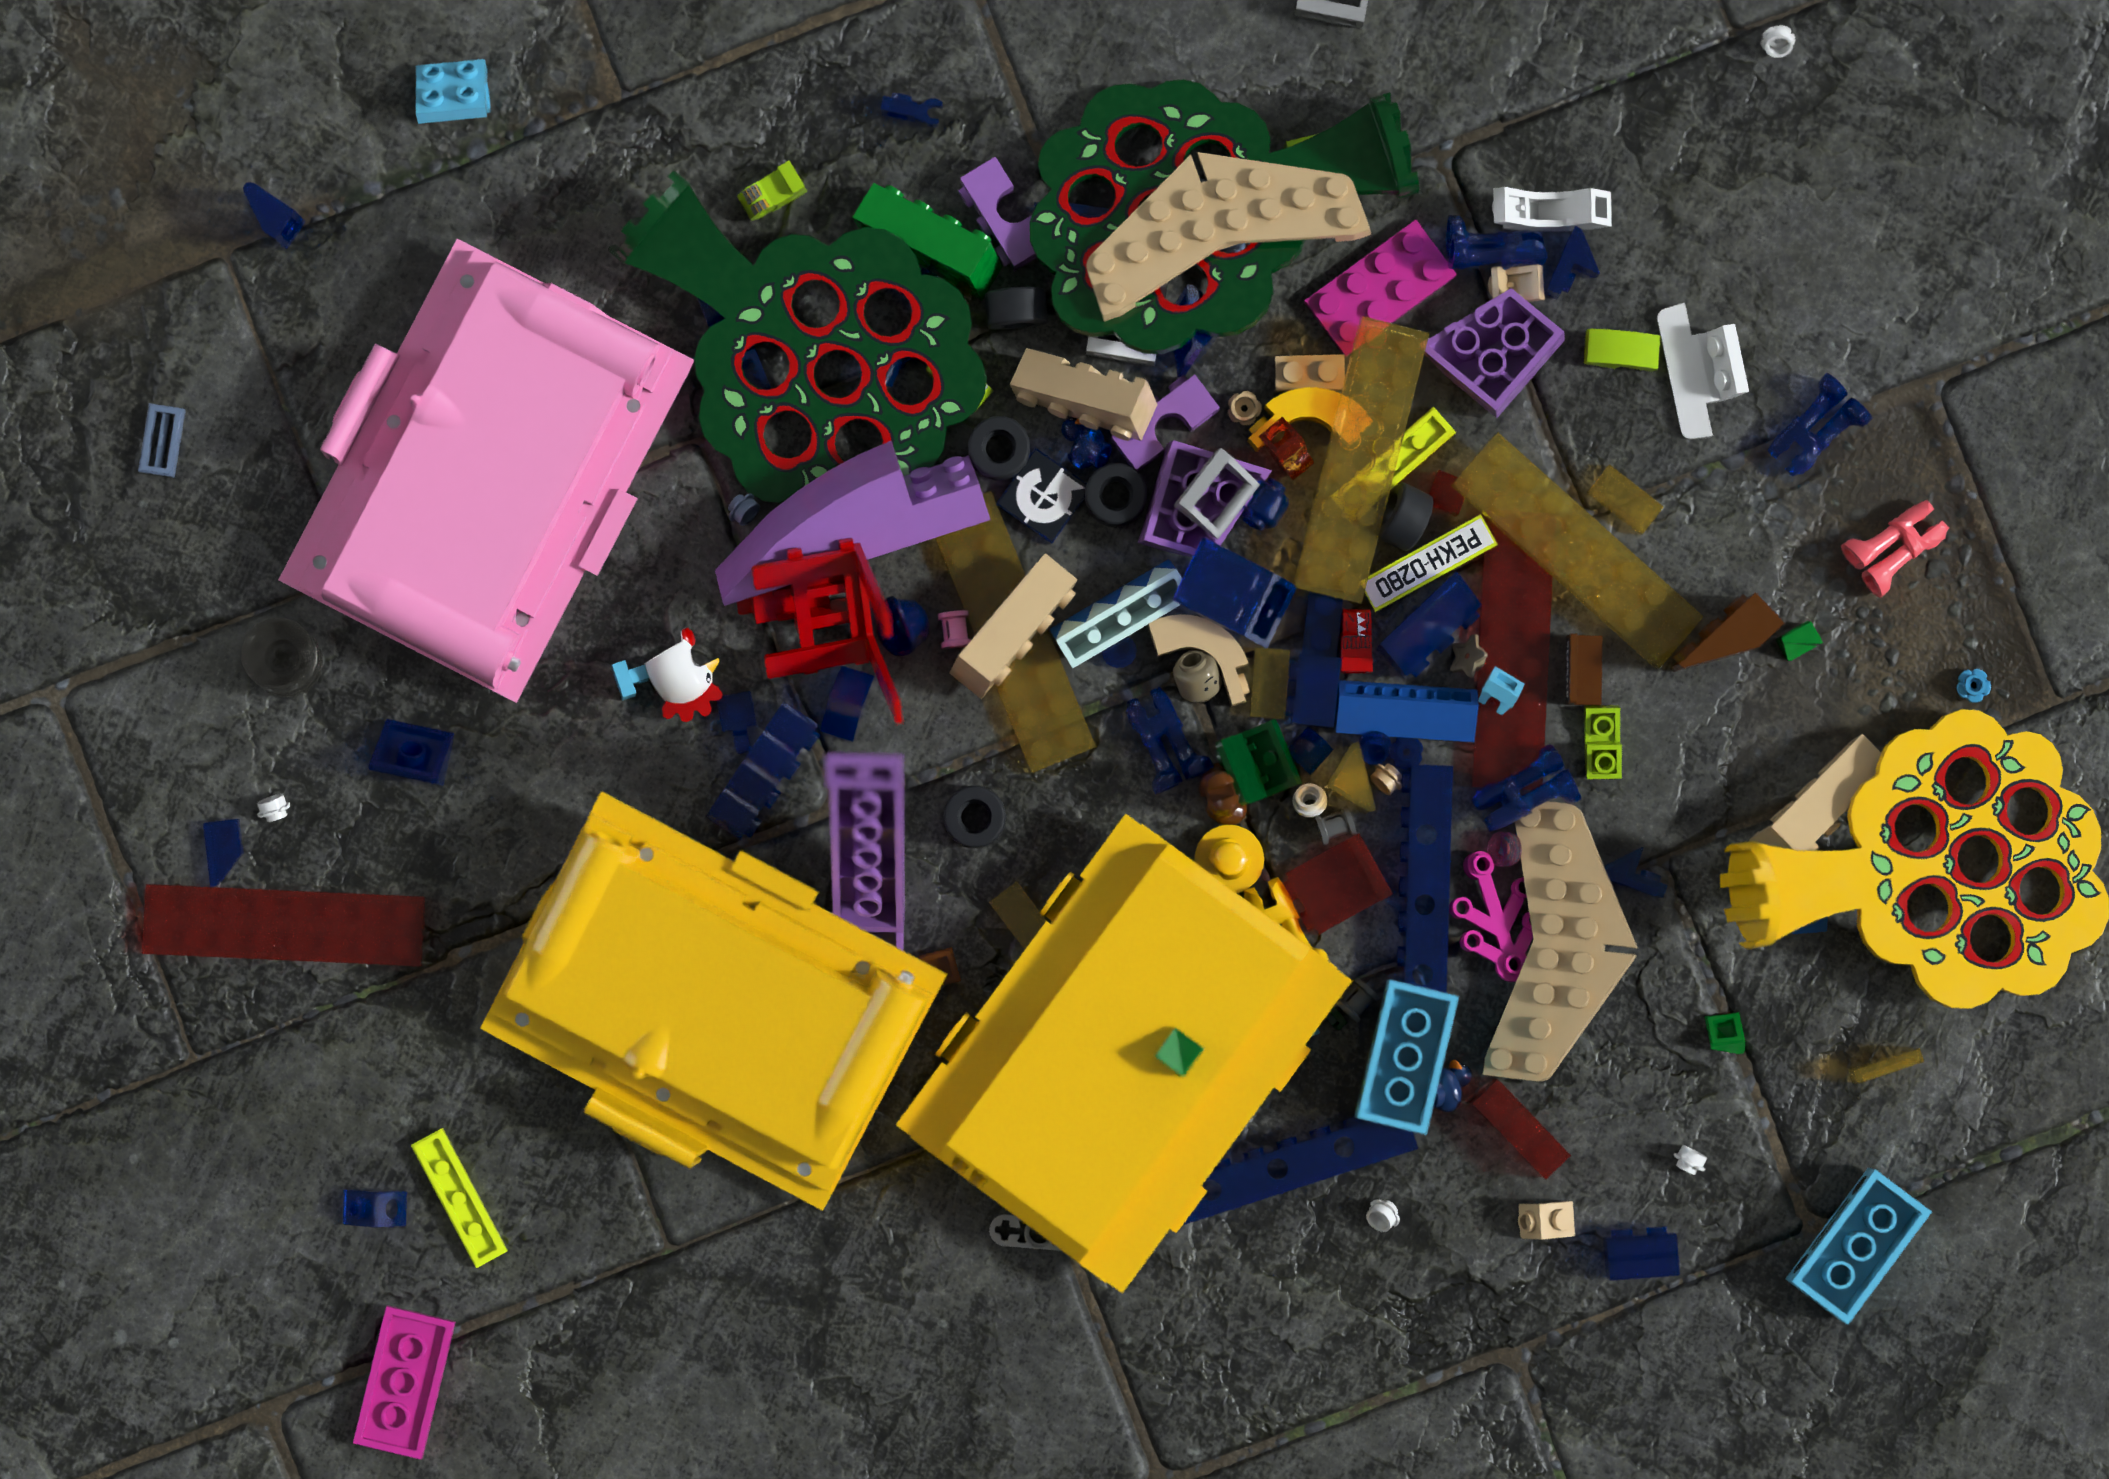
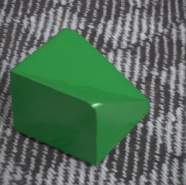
[1776,621,1823,661]
[1155,1027,1204,1077]

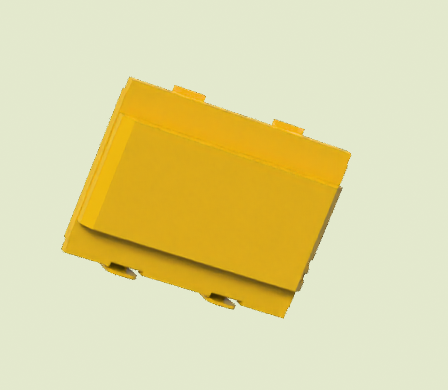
[896,814,1352,1293]

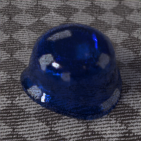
[877,596,930,656]

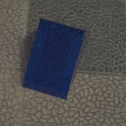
[820,665,875,742]

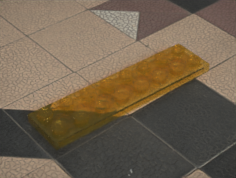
[1293,316,1429,604]
[1451,432,1704,669]
[936,491,1096,773]

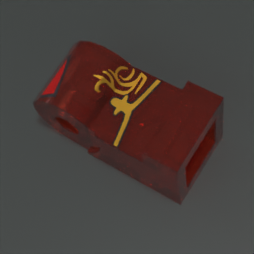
[1258,417,1314,481]

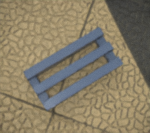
[138,403,185,478]

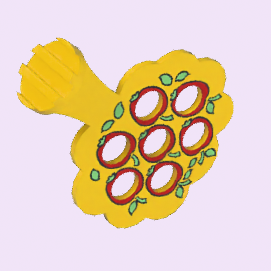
[1720,709,2109,1009]

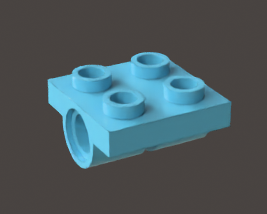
[416,59,490,124]

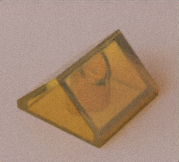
[1323,742,1376,814]

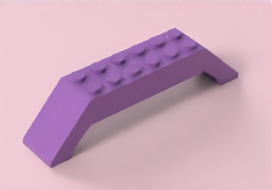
[826,752,905,951]

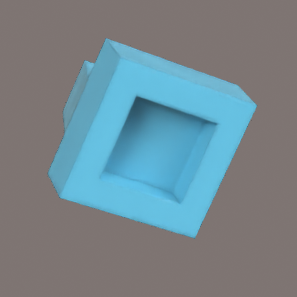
[611,660,649,701]
[1478,666,1525,715]

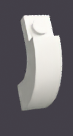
[1492,187,1611,231]

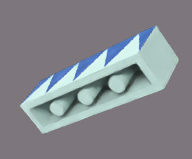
[1050,559,1193,668]

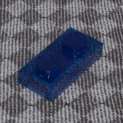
[1301,587,1344,660]

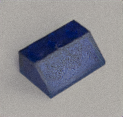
[1376,572,1482,678]

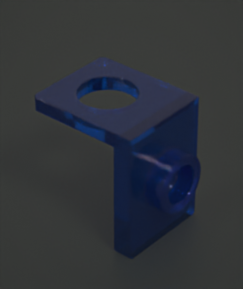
[343,1190,407,1227]

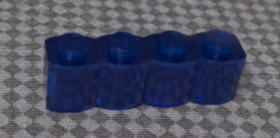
[706,702,821,841]

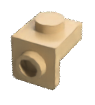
[1488,264,1545,302]
[1518,1201,1575,1240]

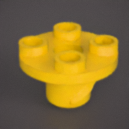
[1194,825,1264,893]

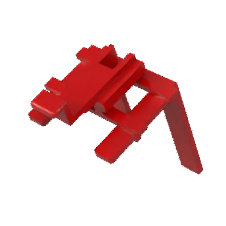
[736,538,903,724]

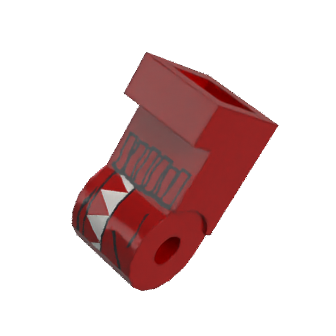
[1339,609,1373,674]

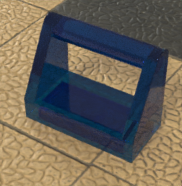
[243,182,306,250]

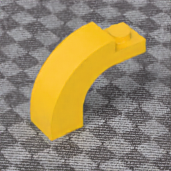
[1247,387,1373,452]

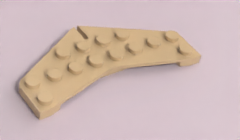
[1087,152,1371,321]
[1483,798,1638,1082]

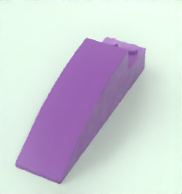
[715,441,990,606]

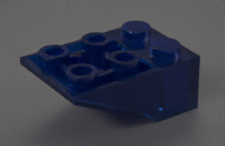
[1172,537,1297,649]

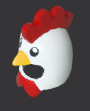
[644,628,723,722]

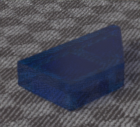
[203,819,244,887]

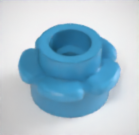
[1956,669,1991,703]

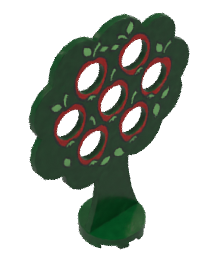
[1030,79,1419,354]
[608,170,987,503]

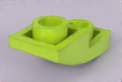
[1584,329,1660,372]
[1584,705,1622,779]

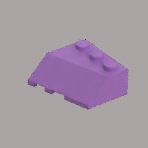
[1417,288,1565,418]
[1138,440,1272,561]

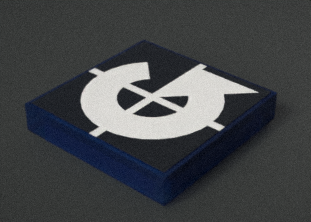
[996,447,1087,545]

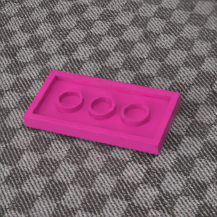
[1304,220,1457,357]
[353,1305,456,1459]

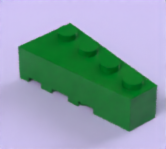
[853,183,1003,301]

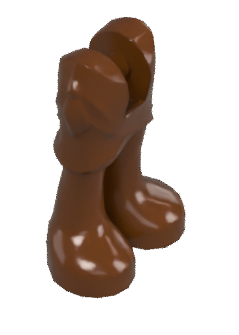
[1198,762,1247,825]

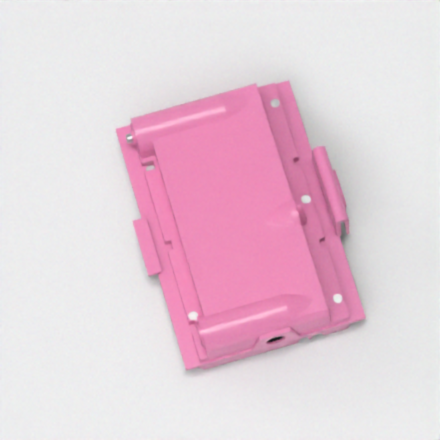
[278,239,695,703]

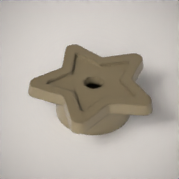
[1450,634,1488,678]

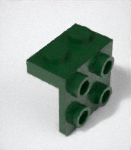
[1216,719,1302,806]

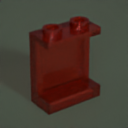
[1282,833,1393,935]

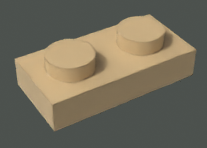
[1275,354,1345,392]

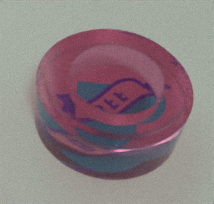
[1487,832,1522,867]

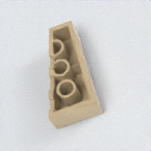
[1010,348,1158,441]
[950,553,1078,699]
[1749,734,1881,851]

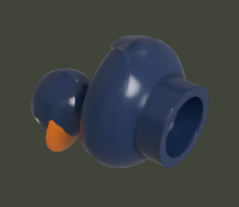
[1433,1060,1472,1112]

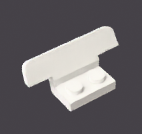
[1658,303,1749,439]

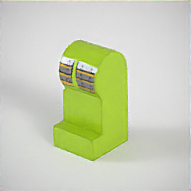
[737,160,807,221]

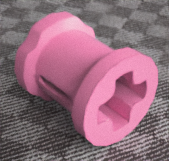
[938,610,971,649]

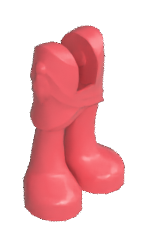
[1841,500,1949,597]

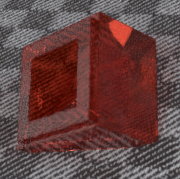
[1429,470,1471,517]

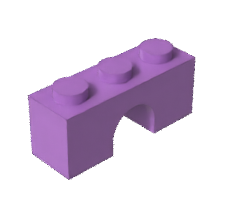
[958,157,1037,271]
[1111,374,1220,472]

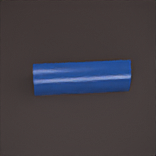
[1336,680,1479,742]

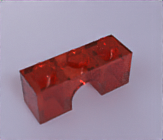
[1469,1078,1571,1180]

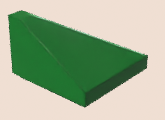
[1704,1012,1746,1054]

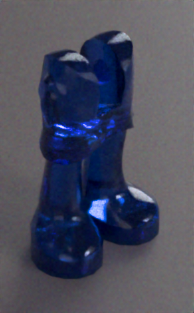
[1446,215,1547,270]
[1767,373,1873,477]
[1126,687,1214,795]
[1471,743,1582,831]

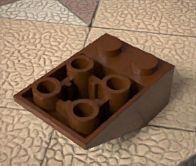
[1670,593,1784,672]

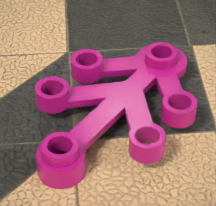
[1449,851,1533,982]

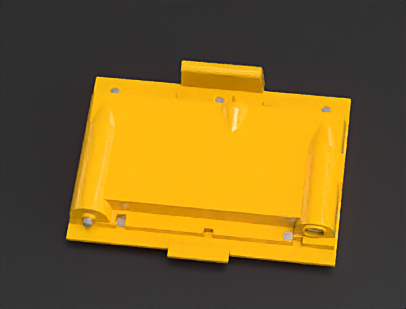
[480,791,947,1211]

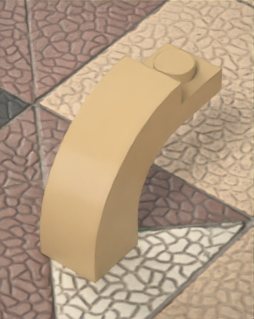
[1148,614,1250,707]

